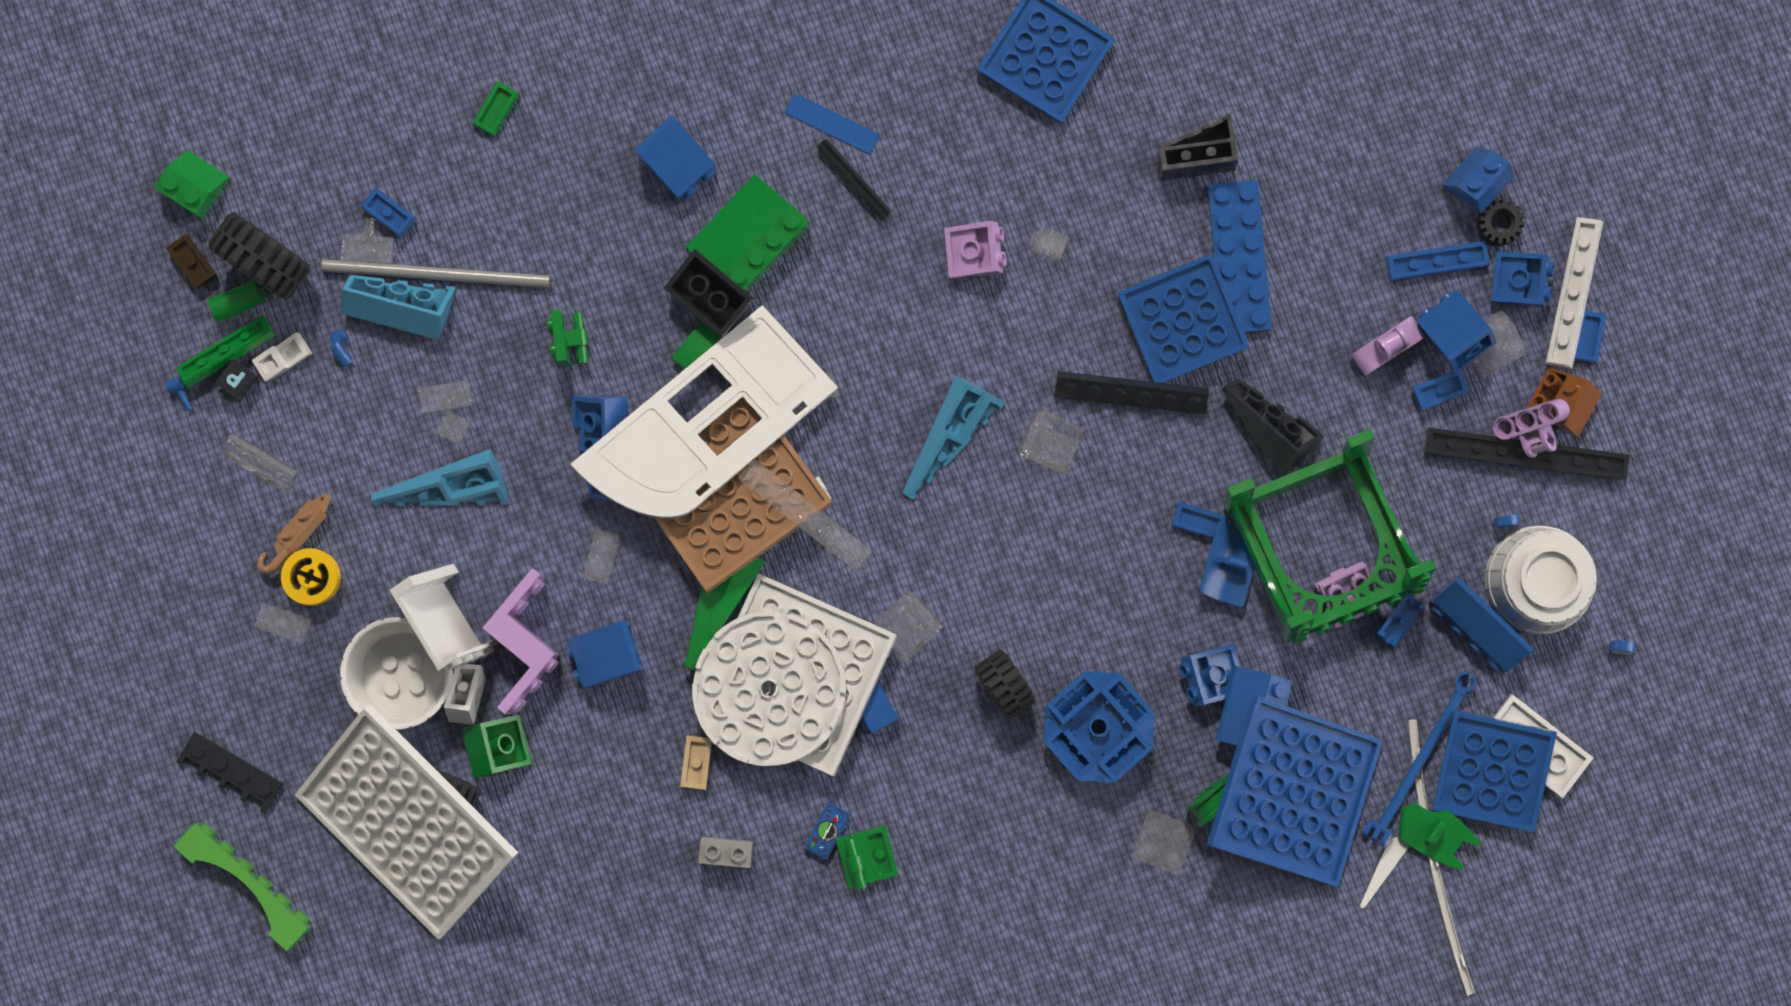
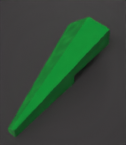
[683,558,765,670]

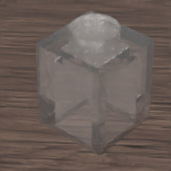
[1028,226,1069,264]

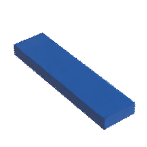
[1385,241,1490,282]

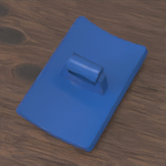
[1199,521,1256,608]

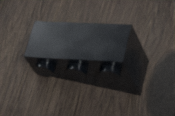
[1157,113,1238,181]

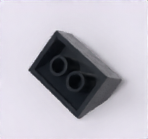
[664,249,753,337]

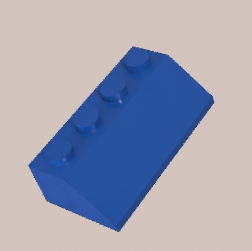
[1429,577,1534,673]

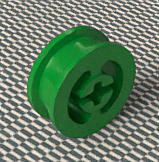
[1184,773,1228,827]

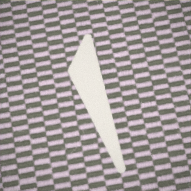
[1360,837,1409,908]

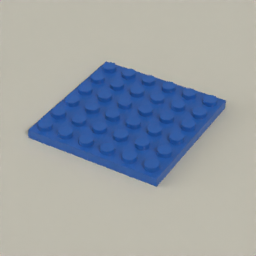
[1207,695,1383,887]

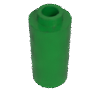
[207,280,268,323]

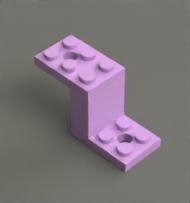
[483,568,560,714]

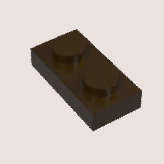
[166,233,218,290]

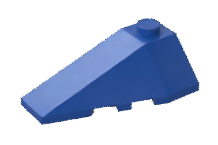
[571,395,629,501]

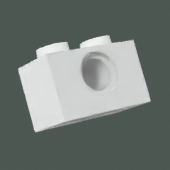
[444,664,486,725]

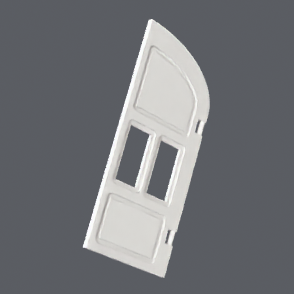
[571,305,838,518]

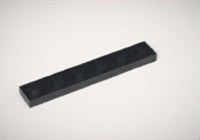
[1054,371,1209,414]

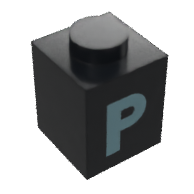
[215,359,258,401]

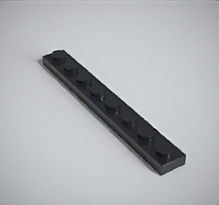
[1424,427,1630,481]

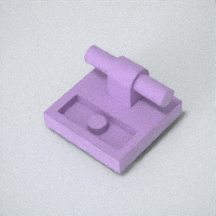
[1314,561,1382,628]

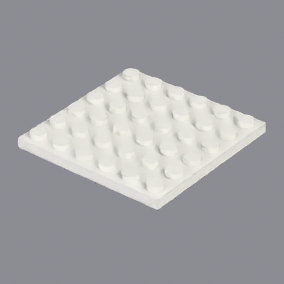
[695,573,898,776]

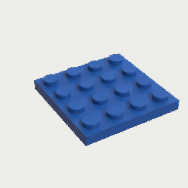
[977,0,1115,124]
[1118,253,1250,383]
[1432,709,1557,832]

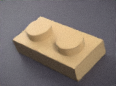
[680,735,712,790]

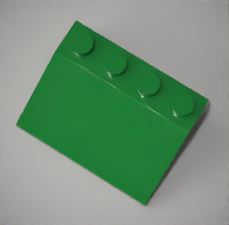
[686,174,810,292]

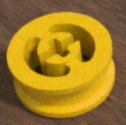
[281,548,341,606]

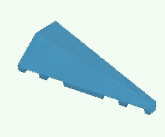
[903,376,1005,499]
[371,449,508,506]

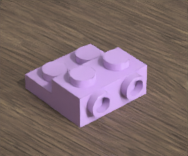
[944,221,1007,279]

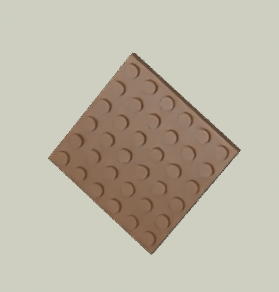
[654,397,833,593]

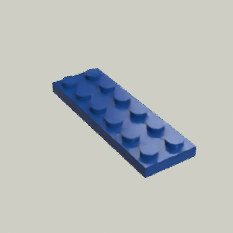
[1207,180,1272,333]

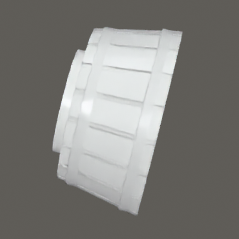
[1485,526,1596,635]
[340,617,453,729]

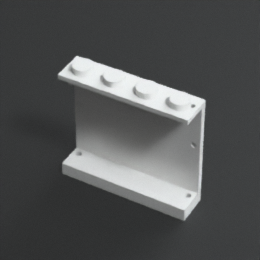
[390,564,500,671]

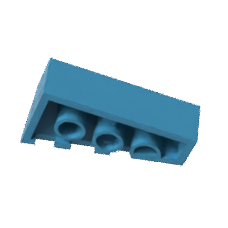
[340,275,456,340]

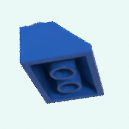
[1215,666,1293,746]

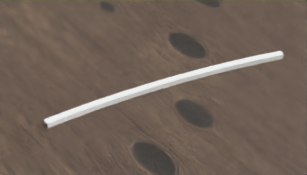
[1408,719,1475,996]

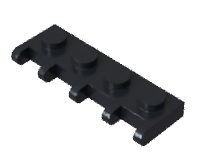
[176,732,284,814]

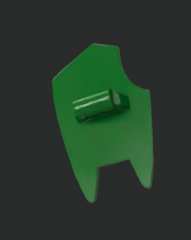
[1399,802,1481,870]

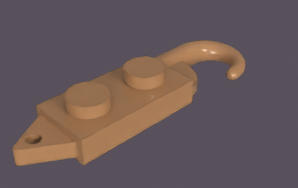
[257,493,331,574]

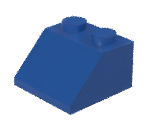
[1442,148,1514,213]

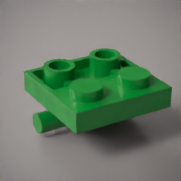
[547,310,589,368]
[836,825,898,889]

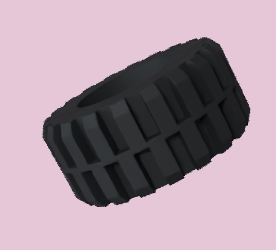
[208,212,310,300]

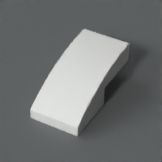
[252,333,312,382]

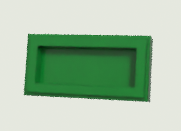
[472,81,520,138]

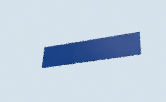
[785,93,880,154]

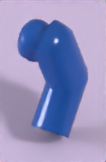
[330,329,353,367]

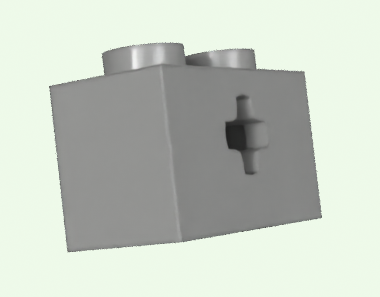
[698,836,754,868]

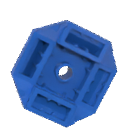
[1043,671,1155,783]

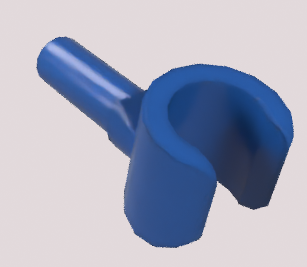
[166,378,193,411]

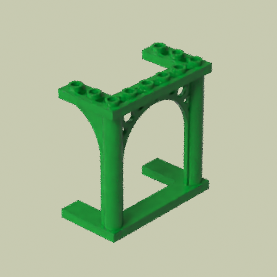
[1224,429,1436,644]

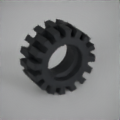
[1476,199,1525,247]

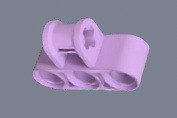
[1351,316,1426,376]
[1493,399,1570,458]

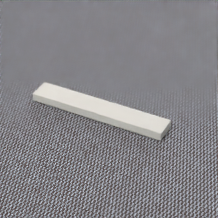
[1546,217,1603,369]

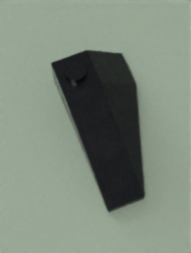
[1222,378,1325,474]

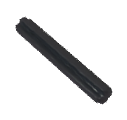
[817,139,891,220]

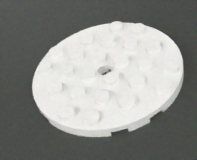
[692,611,846,766]

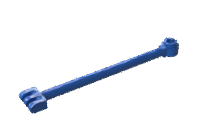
[1362,672,1477,847]

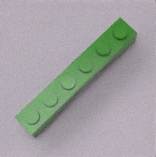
[174,822,313,951]

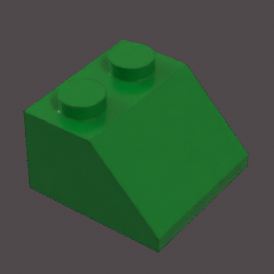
[153,150,230,219]
[462,715,532,779]

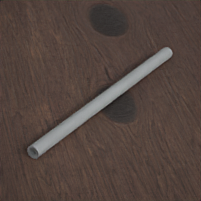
[321,259,550,288]

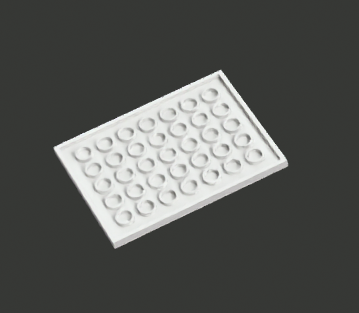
[295,704,518,940]

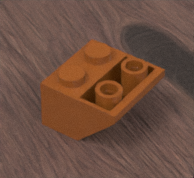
[1526,367,1602,437]

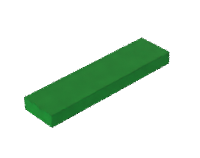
[176,315,275,389]

